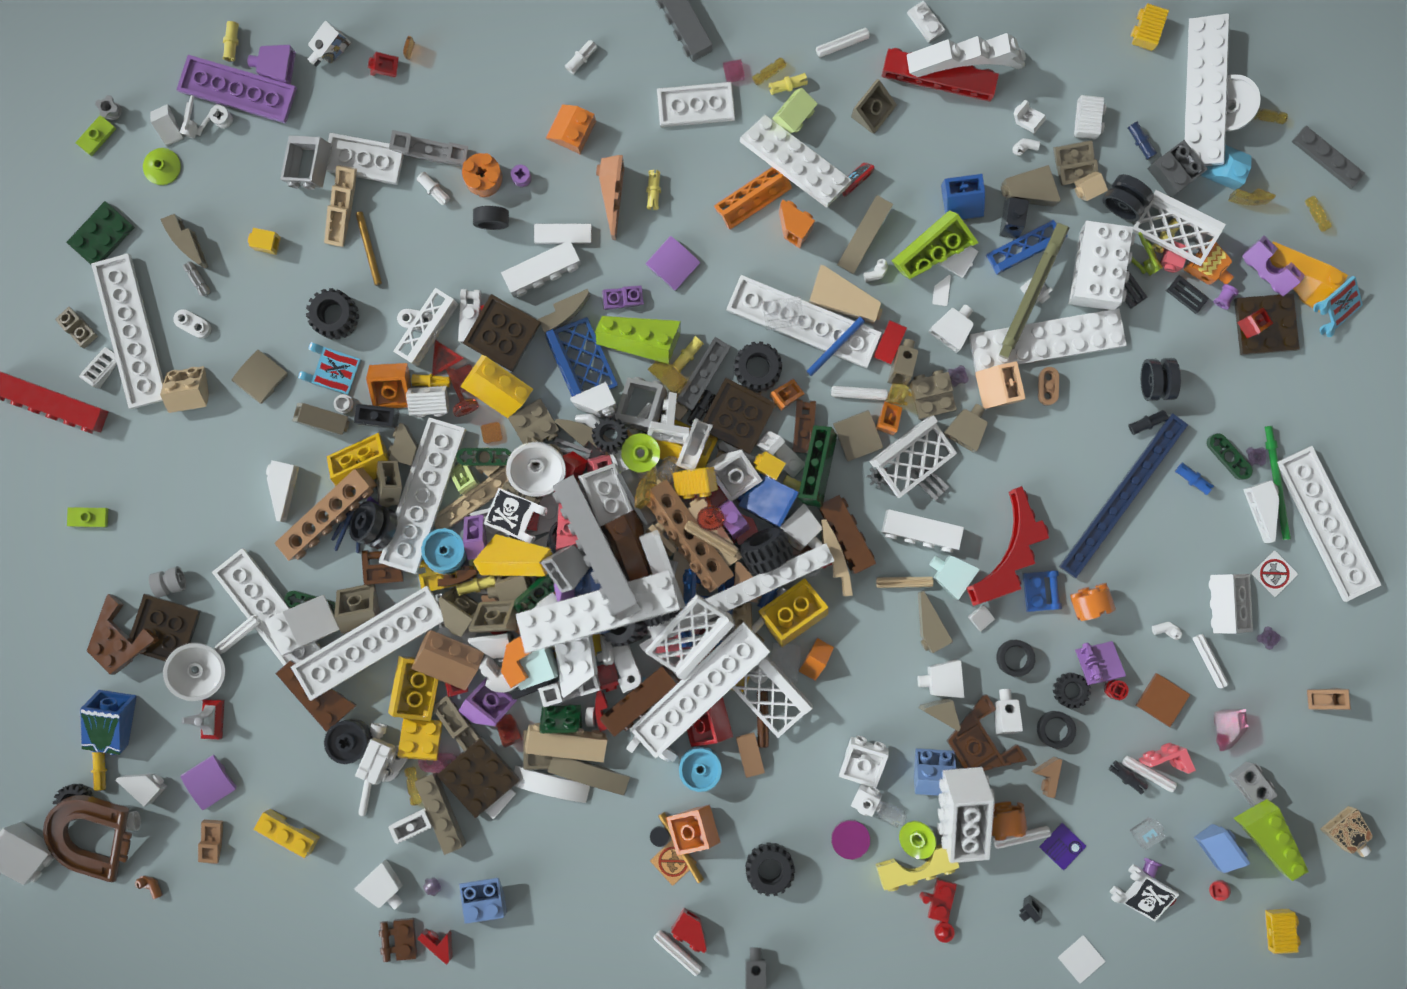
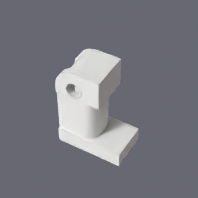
[676,418,713,470]
[596,645,642,693]

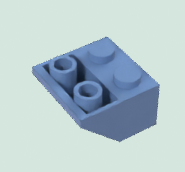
[914,748,956,796]
[1194,824,1250,873]
[459,877,507,924]

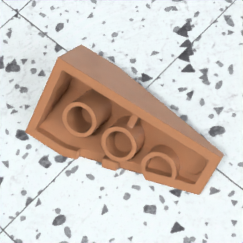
[596,155,625,240]

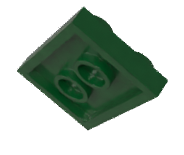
[66,201,135,266]

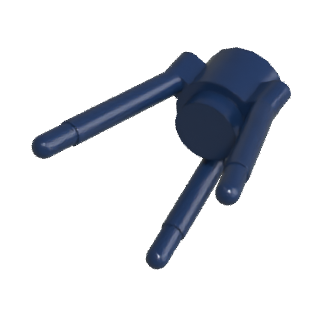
[331,511,361,553]

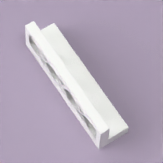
[393,288,459,367]
[639,530,685,609]

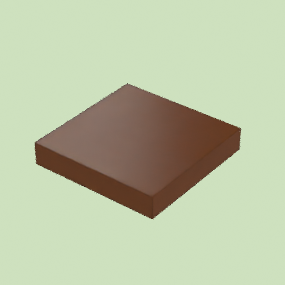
[1135,673,1190,727]

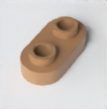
[1038,367,1059,406]

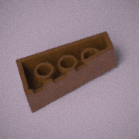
[818,495,877,574]
[599,665,680,737]

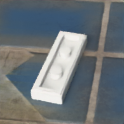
[534,224,592,244]

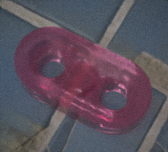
[418,752,456,773]

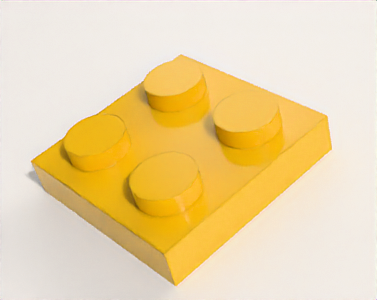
[397,718,443,761]

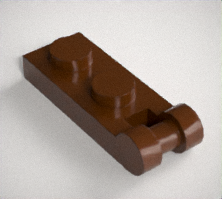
[793,399,816,454]

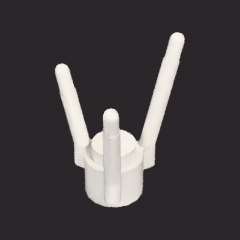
[180,95,220,139]

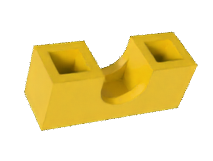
[253,809,320,858]

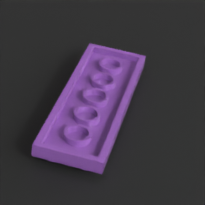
[176,55,297,124]

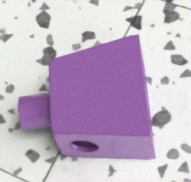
[248,45,296,85]
[713,499,750,540]

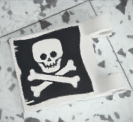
[484,488,548,544]
[1110,864,1179,921]

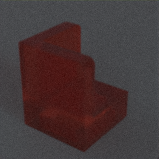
[450,364,472,392]

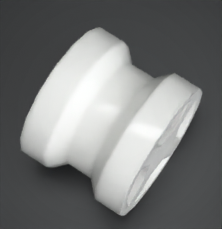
[209,105,233,128]

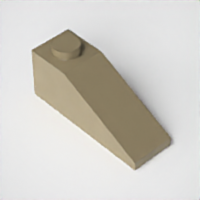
[918,591,953,653]

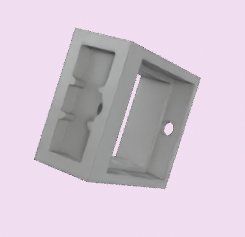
[280,136,331,190]
[615,377,668,432]

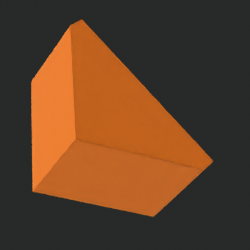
[770,379,805,411]
[876,401,903,435]
[799,638,834,681]

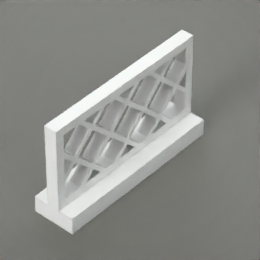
[1133,190,1226,266]
[869,415,957,498]
[645,595,734,680]
[732,656,813,738]

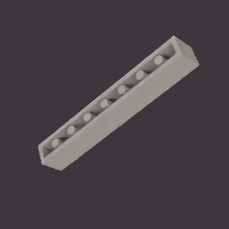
[552,475,641,621]

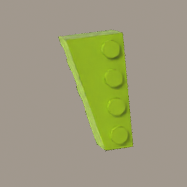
[891,210,979,279]
[595,316,681,364]
[1233,799,1309,881]

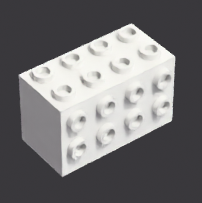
[1069,221,1135,310]
[937,767,995,863]

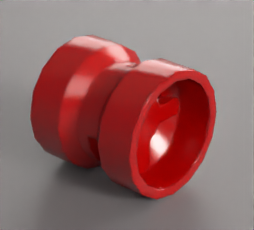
[1104,679,1129,700]

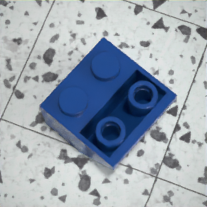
[941,174,985,220]

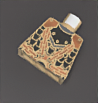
[1320,806,1373,857]

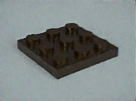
[1234,293,1300,355]
[463,294,541,372]
[703,377,776,455]
[129,594,201,662]
[436,736,520,818]

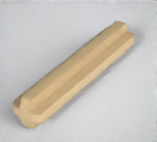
[684,521,738,557]
[876,577,934,588]

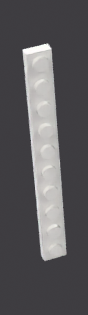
[647,543,834,641]

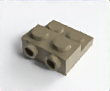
[909,370,957,419]
[508,398,560,444]

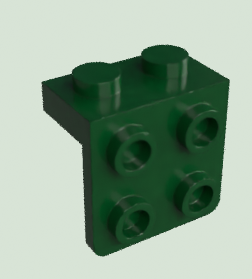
[539,705,582,733]

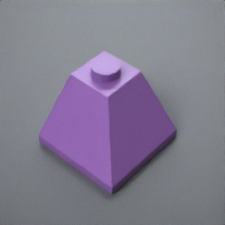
[458,677,517,726]

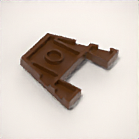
[87,594,159,675]
[946,694,1027,771]

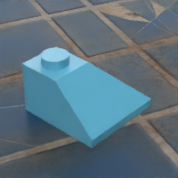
[1201,145,1252,191]

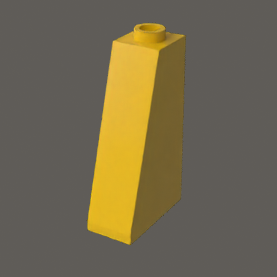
[473,534,552,576]

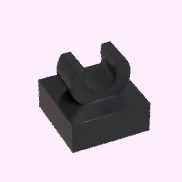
[1019,895,1042,923]

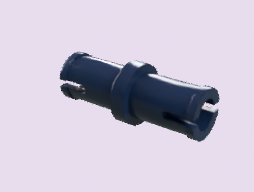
[1127,121,1157,160]

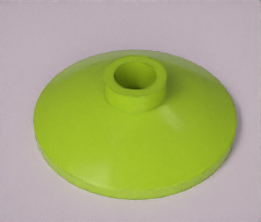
[143,148,181,185]
[621,433,660,472]
[899,821,936,859]

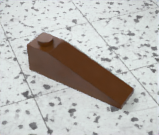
[600,509,651,582]

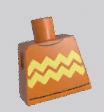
[1183,238,1234,285]

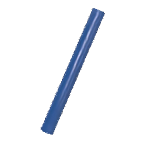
[806,317,865,376]

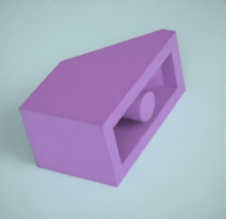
[463,514,488,560]

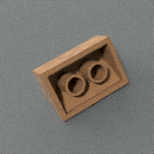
[411,630,484,690]

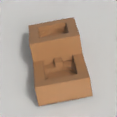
[736,732,765,778]
[198,819,223,864]

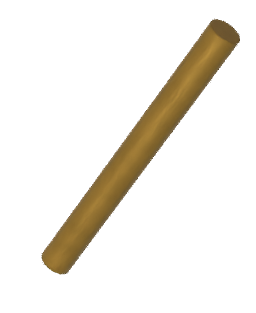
[355,211,382,286]
[658,812,704,883]

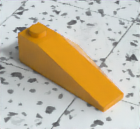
[1270,241,1348,312]

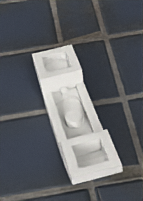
[514,765,590,803]

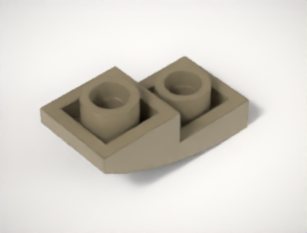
[55,307,98,349]

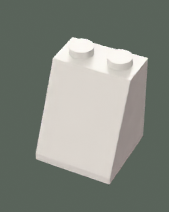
[0,822,55,885]

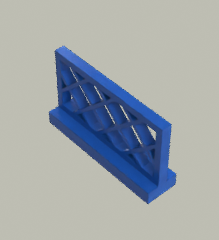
[545,317,618,397]

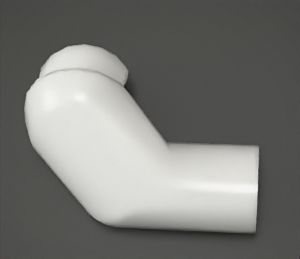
[1013,138,1040,156]
[864,259,888,282]
[575,414,600,428]

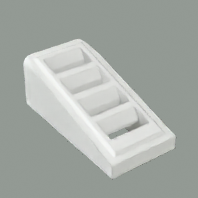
[79,347,117,389]

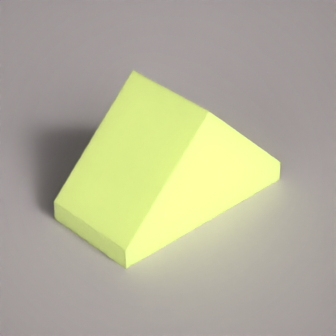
[451,461,480,495]

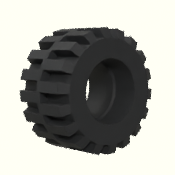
[306,288,359,340]
[734,341,782,392]
[739,527,793,574]
[601,620,648,647]
[745,842,795,897]

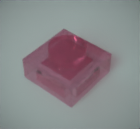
[723,59,745,82]

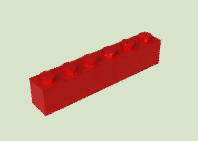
[881,48,999,102]
[0,372,109,434]

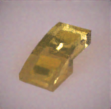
[1228,188,1276,205]
[634,467,657,509]

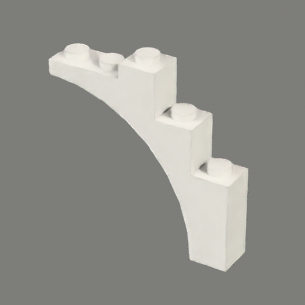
[907,33,1026,77]

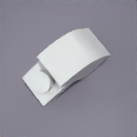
[479,655,519,693]

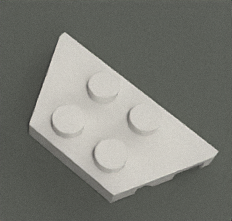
[555,635,598,697]

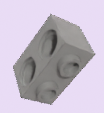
[1228,761,1278,807]

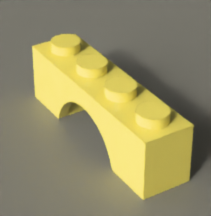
[876,844,960,892]

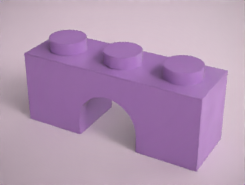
[1242,235,1305,296]

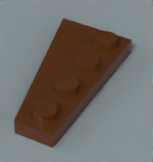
[275,660,357,732]

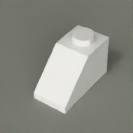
[115,773,167,807]

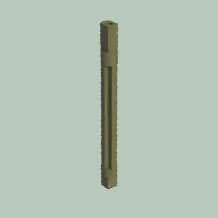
[999,223,1070,359]

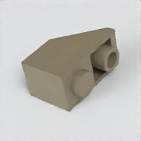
[388,423,419,466]

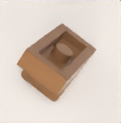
[1307,688,1351,709]
[1032,757,1062,798]

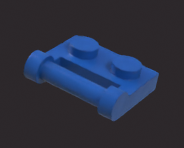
[1023,570,1062,612]

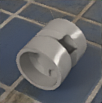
[149,566,186,598]

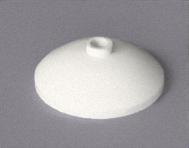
[1226,75,1261,132]
[506,442,565,497]
[163,643,225,701]

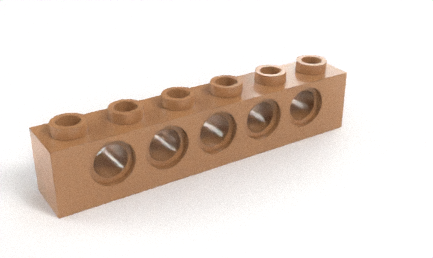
[274,467,377,561]
[642,479,734,593]

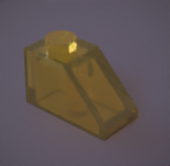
[647,361,687,393]

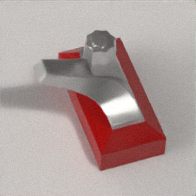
[182,699,225,739]

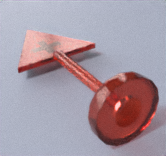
[432,340,479,417]
[697,496,725,531]

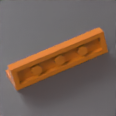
[714,167,792,229]

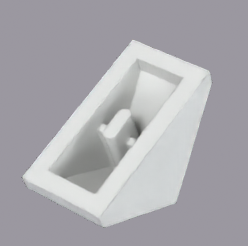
[150,104,184,146]

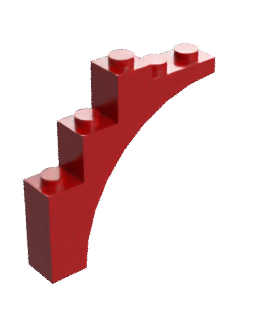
[967,486,1049,606]

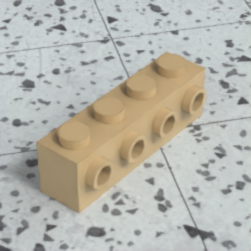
[525,723,608,762]

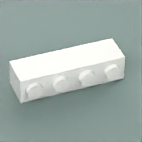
[501,240,581,297]
[881,509,964,553]

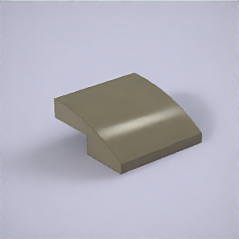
[1053,140,1099,185]
[232,350,287,404]
[833,410,883,461]

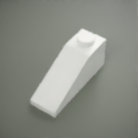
[266,460,299,522]
[1243,480,1279,543]

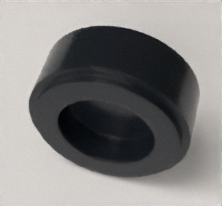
[650,826,669,847]

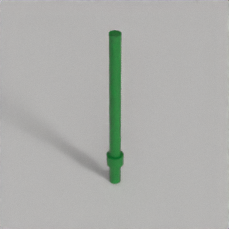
[1265,426,1291,540]

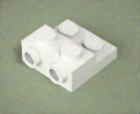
[839,736,889,788]

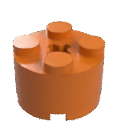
[462,153,503,197]
[1070,583,1116,621]
[991,801,1027,841]

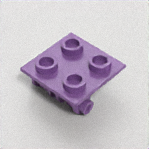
[1075,641,1126,685]

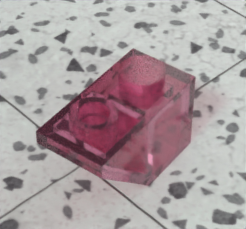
[1214,709,1248,751]

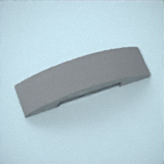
[389,130,468,165]

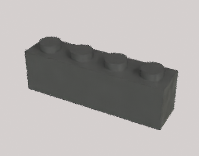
[656,0,712,62]

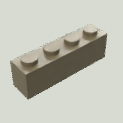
[415,771,466,855]

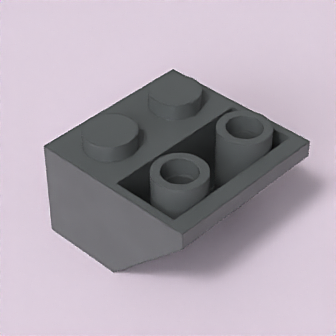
[1147,140,1208,197]

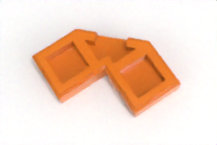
[501,636,532,688]

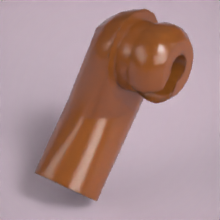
[135,875,163,900]

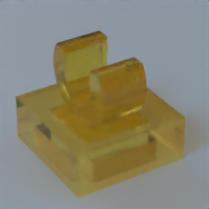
[886,383,912,405]

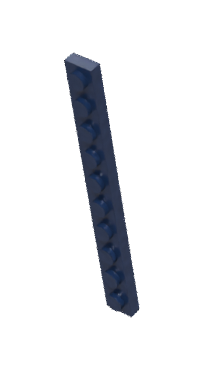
[1059,413,1188,578]

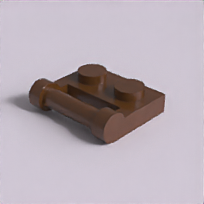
[362,550,404,585]

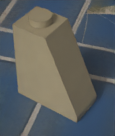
[1001,165,1061,207]
[292,403,349,435]

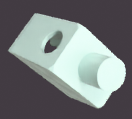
[929,556,980,600]

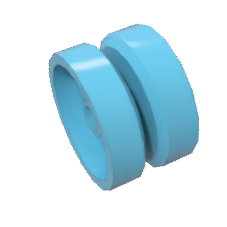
[421,528,467,575]
[679,746,722,792]

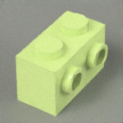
[772,88,818,134]

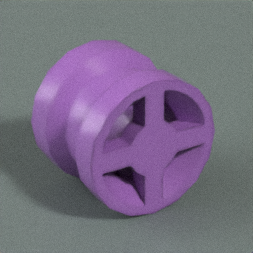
[511,164,531,187]

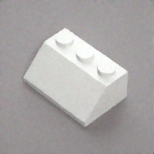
[570,382,618,419]
[1209,574,1253,633]

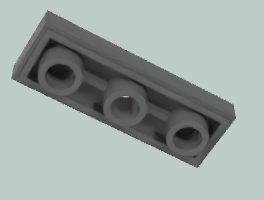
[617,469,657,527]

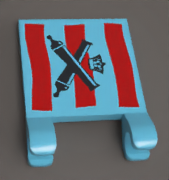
[1313,276,1363,337]
[298,343,361,395]

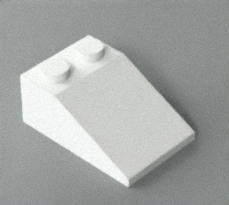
[265,595,340,656]

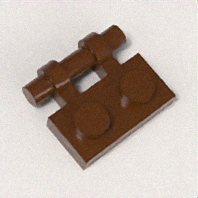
[379,918,417,962]

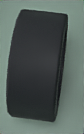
[473,206,509,230]
[996,640,1036,677]
[1037,711,1076,749]

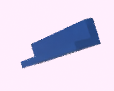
[986,220,1068,275]

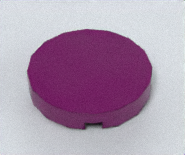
[831,820,870,860]

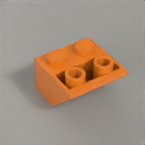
[779,200,815,249]

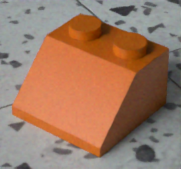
[546,105,596,154]
[366,363,411,408]
[666,804,721,856]

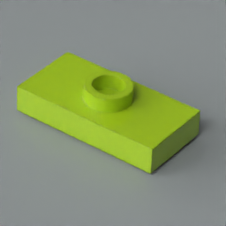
[75,115,117,156]
[67,507,109,527]

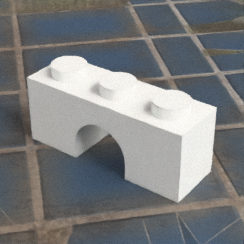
[538,675,601,707]

